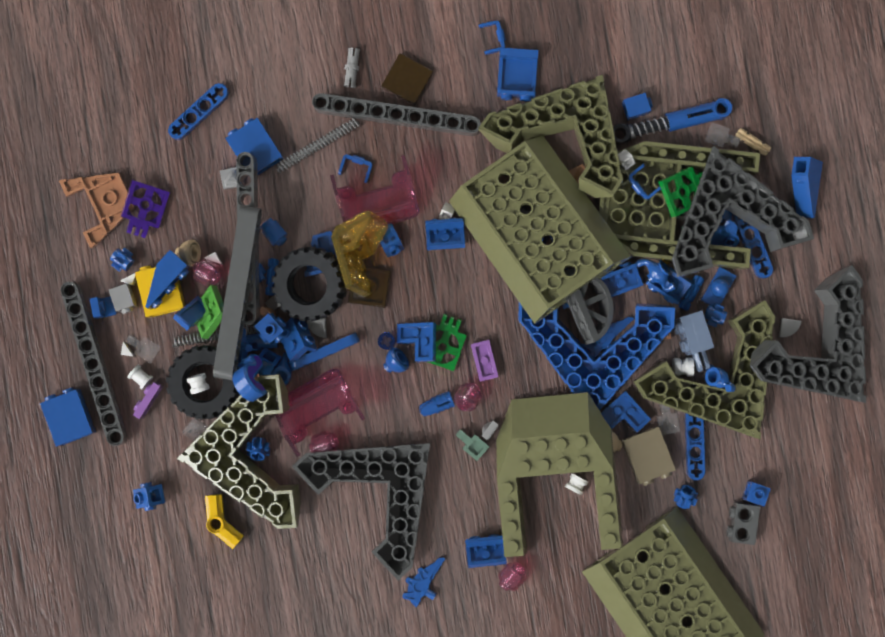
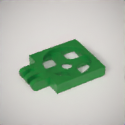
[658,167,703,217]
[428,313,467,371]

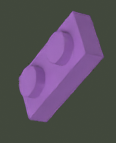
[470,340,498,382]
[133,382,163,419]

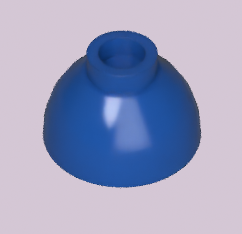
[383,347,409,373]

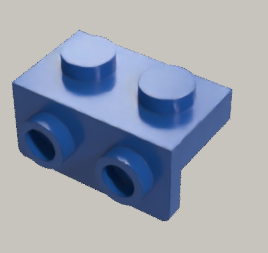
[425,218,465,250]
[601,261,643,297]
[646,265,692,305]
[281,317,317,362]
[465,534,507,568]

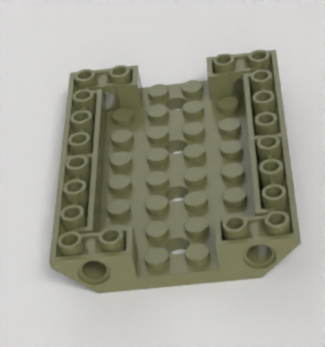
[449,136,631,324]
[582,506,765,637]

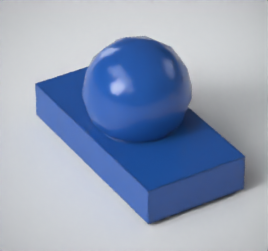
[701,267,736,306]
[173,296,206,330]

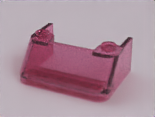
[330,155,420,234]
[275,369,365,457]

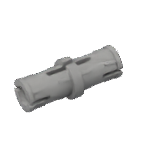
[344,48,360,88]

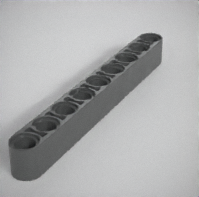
[312,93,481,136]
[236,152,260,325]
[213,205,262,381]
[60,282,128,446]

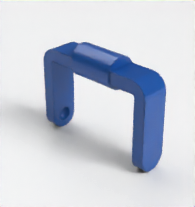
[478,21,506,55]
[338,155,372,183]
[628,163,661,200]

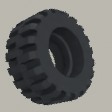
[271,247,348,321]
[166,345,240,419]

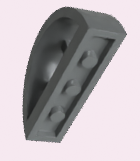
[565,268,613,345]

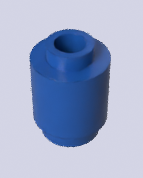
[260,218,288,247]

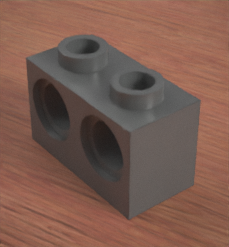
[726,502,760,545]

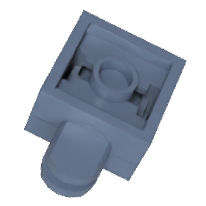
[674,310,714,372]

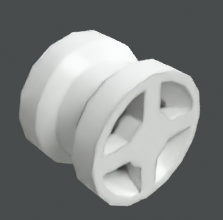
[186,373,210,394]
[564,473,588,496]

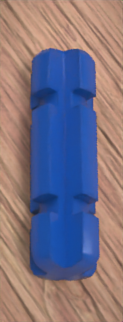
[265,258,279,296]
[679,275,704,311]

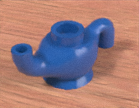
[636,259,677,293]
[272,352,292,386]
[705,364,736,392]

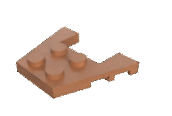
[59,173,136,249]

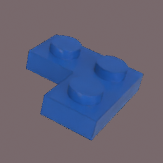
[397,322,436,362]
[601,391,651,432]

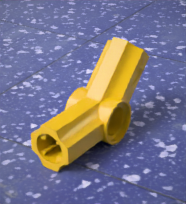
[205,494,244,549]

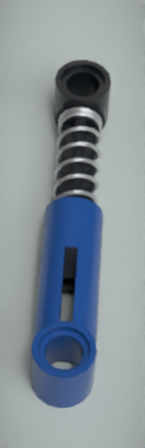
[613,98,732,145]

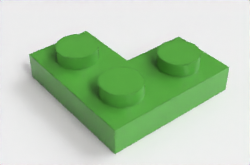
[197,285,224,339]

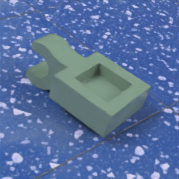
[456,429,489,461]

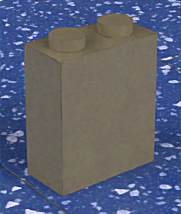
[621,426,676,486]

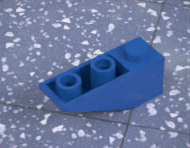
[791,157,823,218]
[145,250,190,310]

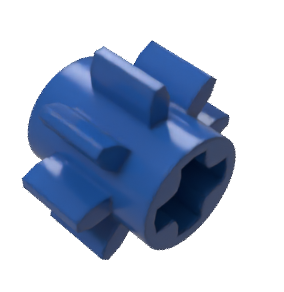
[110,248,134,272]
[704,303,727,327]
[246,437,270,461]
[673,485,698,509]

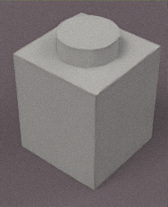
[109,283,137,314]

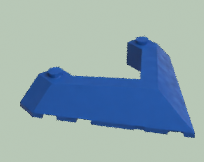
[518,302,675,410]

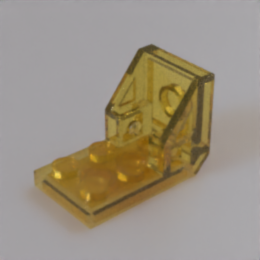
[331,210,389,297]

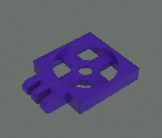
[121,180,170,238]

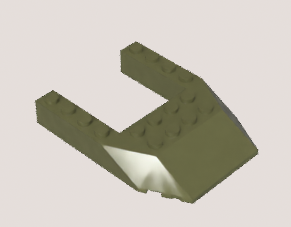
[599,141,760,270]
[496,392,623,557]

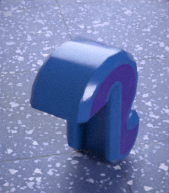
[232,354,267,402]

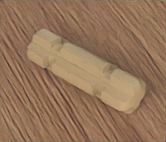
[735,128,771,156]

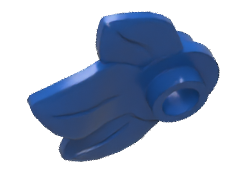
[710,219,740,247]

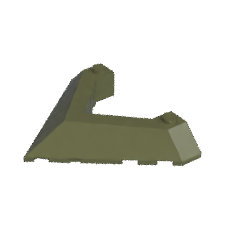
[478,75,623,198]
[633,300,775,440]
[177,374,301,529]

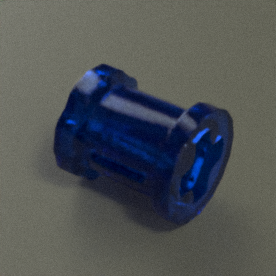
[378,332,395,350]

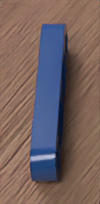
[168,83,229,140]
[733,214,773,279]
[288,333,360,371]
[685,413,705,480]

